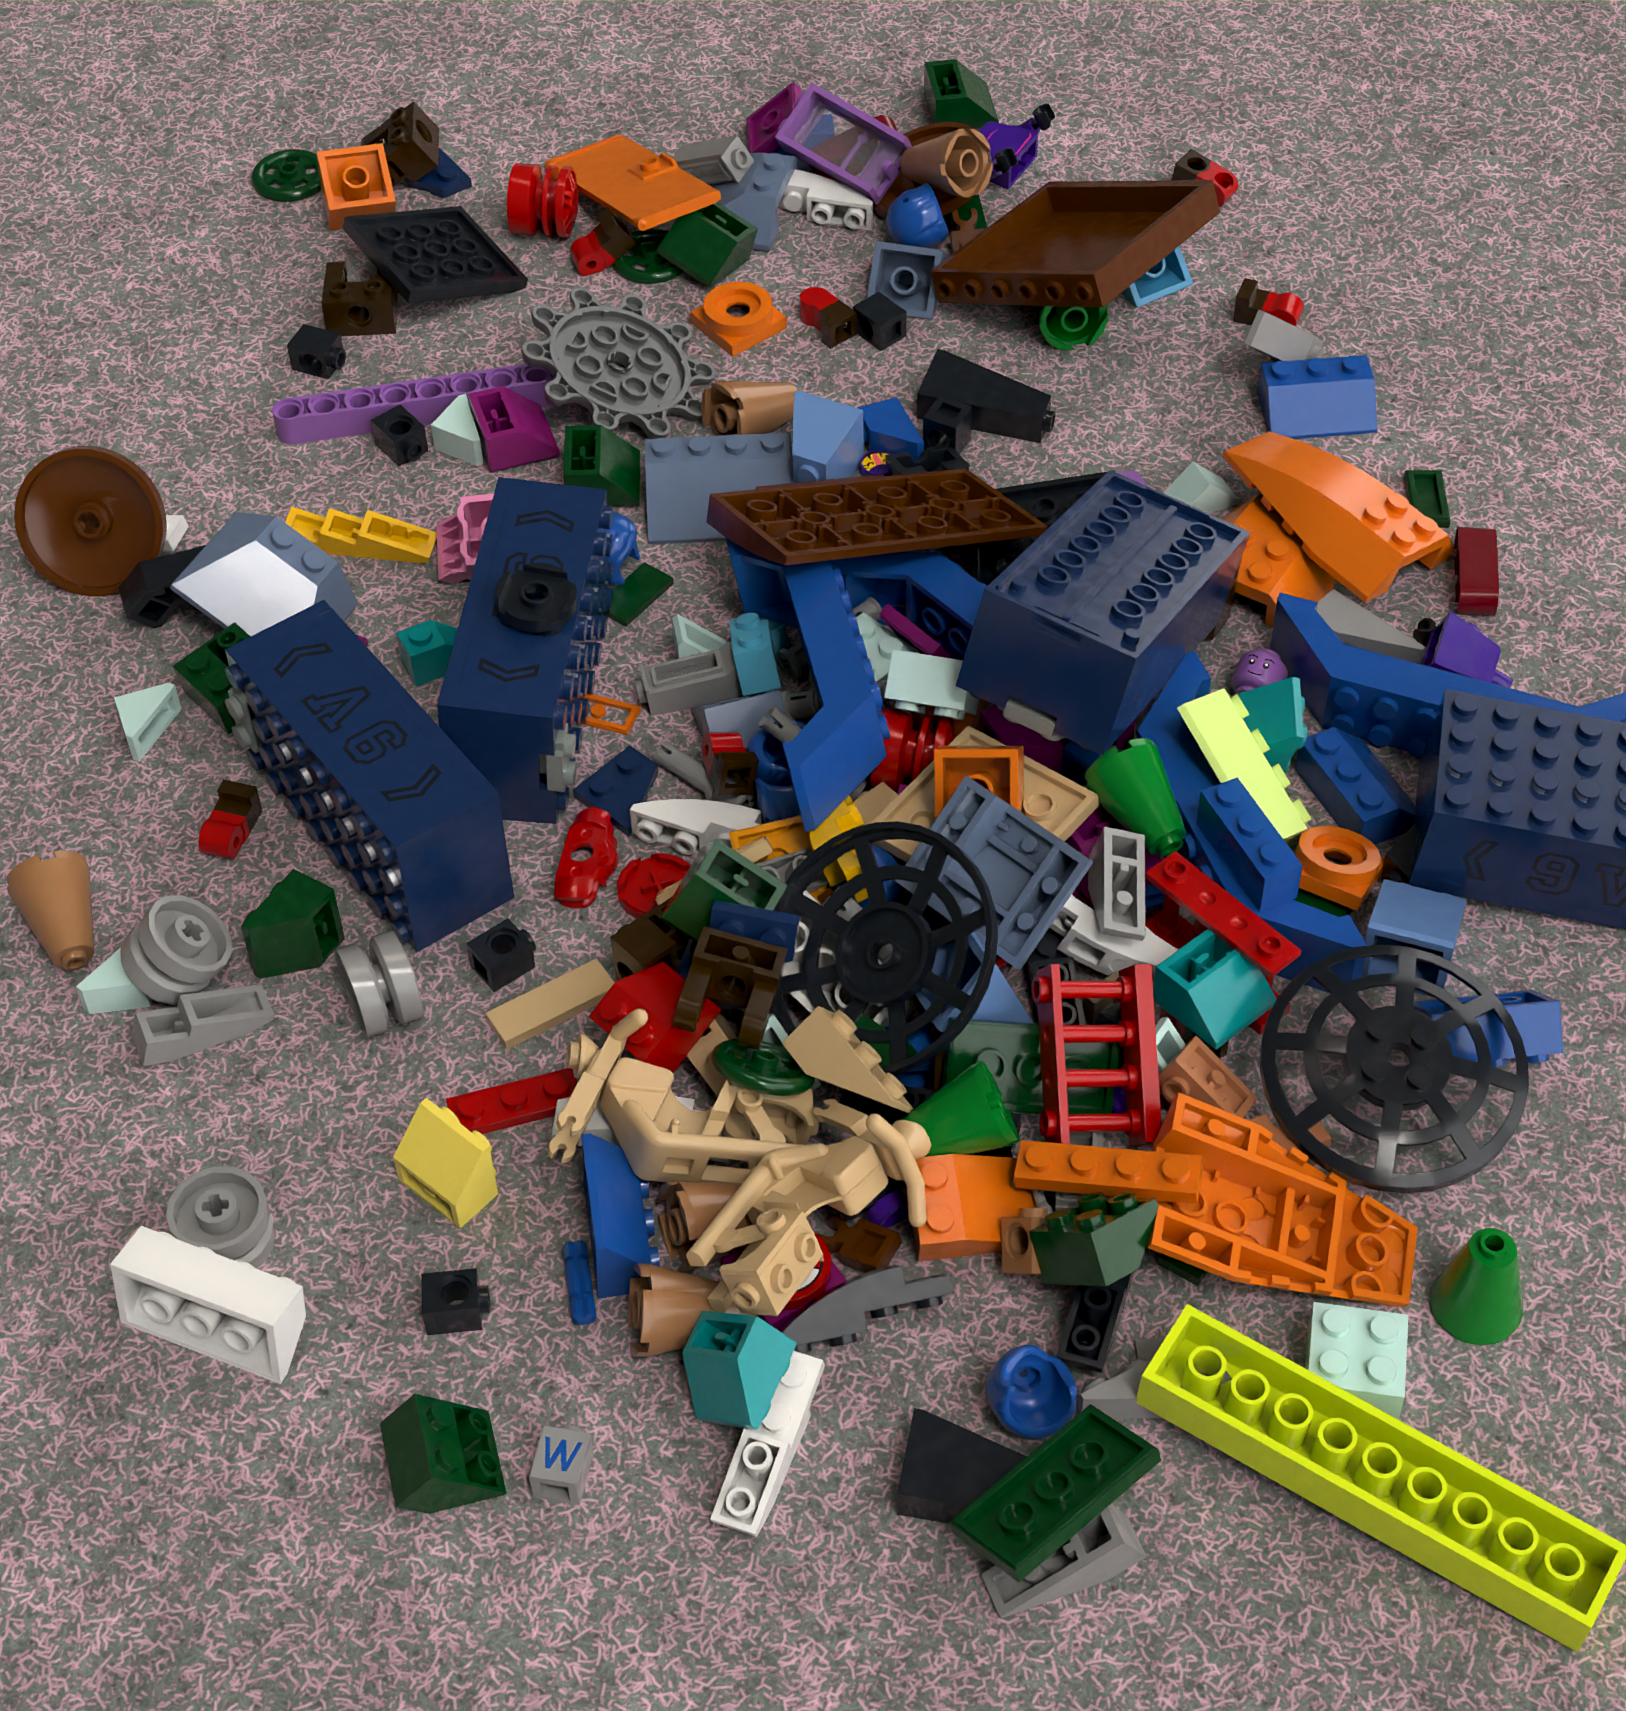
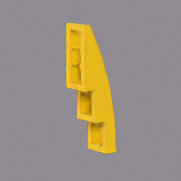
[285,506,437,563]

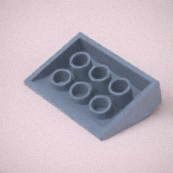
[645,433,793,544]

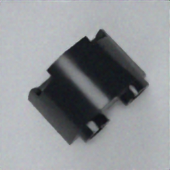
[885,444,970,476]

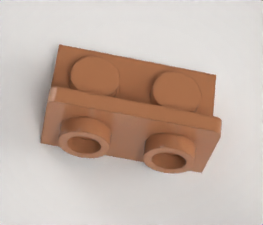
[1158,1036,1258,1118]

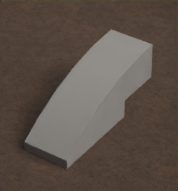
[131,984,274,1067]

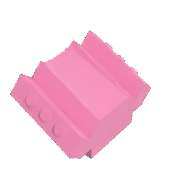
[436,494,494,584]

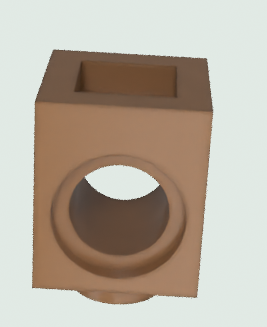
[1001,1208,1047,1274]

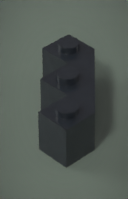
[118,545,206,628]

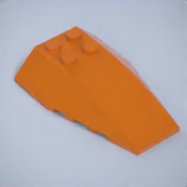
[1222,431,1454,603]
[1221,490,1336,628]
[1146,1092,1418,1307]

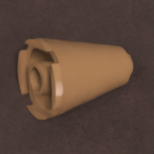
[901,128,993,198]
[701,381,800,436]
[7,850,94,970]
[658,1181,753,1272]
[628,1263,757,1357]

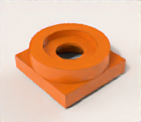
[690,282,787,357]
[1294,826,1384,911]

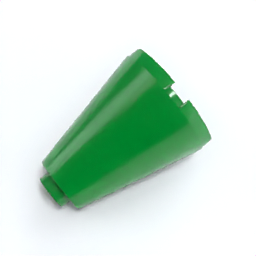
[1039,306,1108,351]
[1083,738,1186,856]
[901,1061,1020,1157]
[1429,1228,1524,1346]

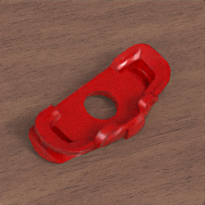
[554,807,619,908]

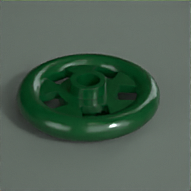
[251,149,321,202]
[612,229,684,284]
[711,1039,815,1096]

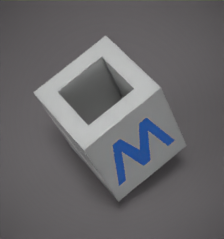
[529,1425,594,1505]

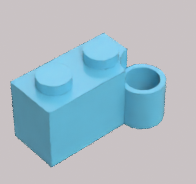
[729,613,791,696]

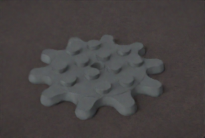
[521,287,716,439]

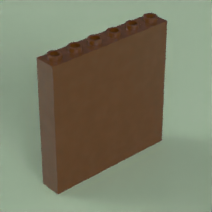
[930,180,1220,308]

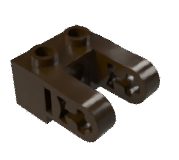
[360,102,439,187]
[321,261,398,336]
[610,896,690,981]
[673,926,788,1050]

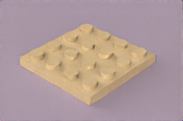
[870,725,1099,862]

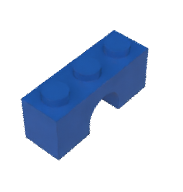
[1196,777,1303,912]

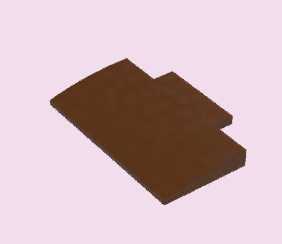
[706,468,1048,565]

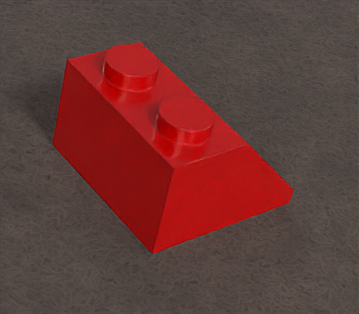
[588,962,722,1073]

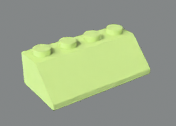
[1177,688,1312,845]

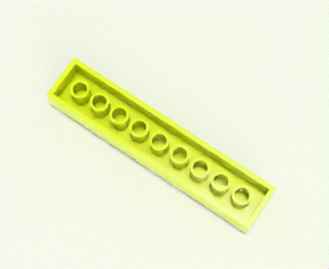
[1136,1304,1626,1652]

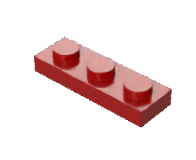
[446,1068,578,1134]

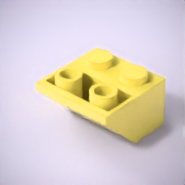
[393,1098,498,1228]

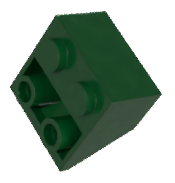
[924,59,999,128]
[657,202,758,288]
[563,425,641,506]
[173,622,251,735]
[660,838,788,943]
[241,869,345,979]
[1029,1192,1158,1287]
[380,1394,507,1514]

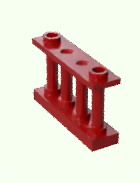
[1145,851,1301,1035]
[1032,964,1162,1147]

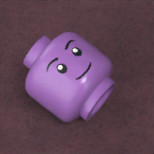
[1230,648,1288,695]

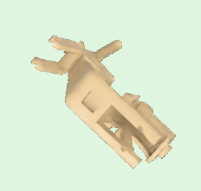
[547,1009,819,1183]
[686,1099,931,1316]

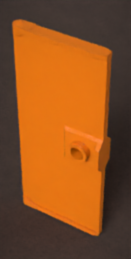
[544,135,721,231]

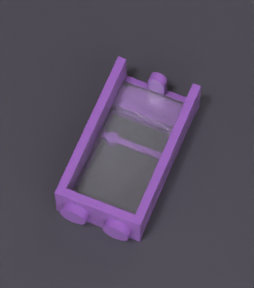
[775,83,912,205]

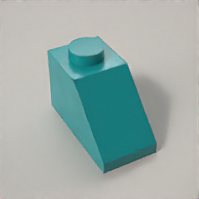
[396,620,458,686]

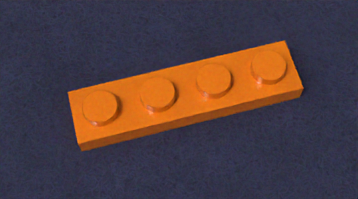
[1014,1140,1203,1204]

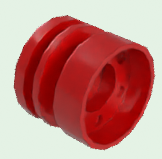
[507,163,579,238]
[870,708,954,793]

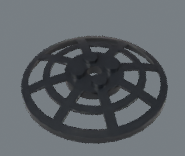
[771,821,998,1075]
[1260,944,1529,1193]

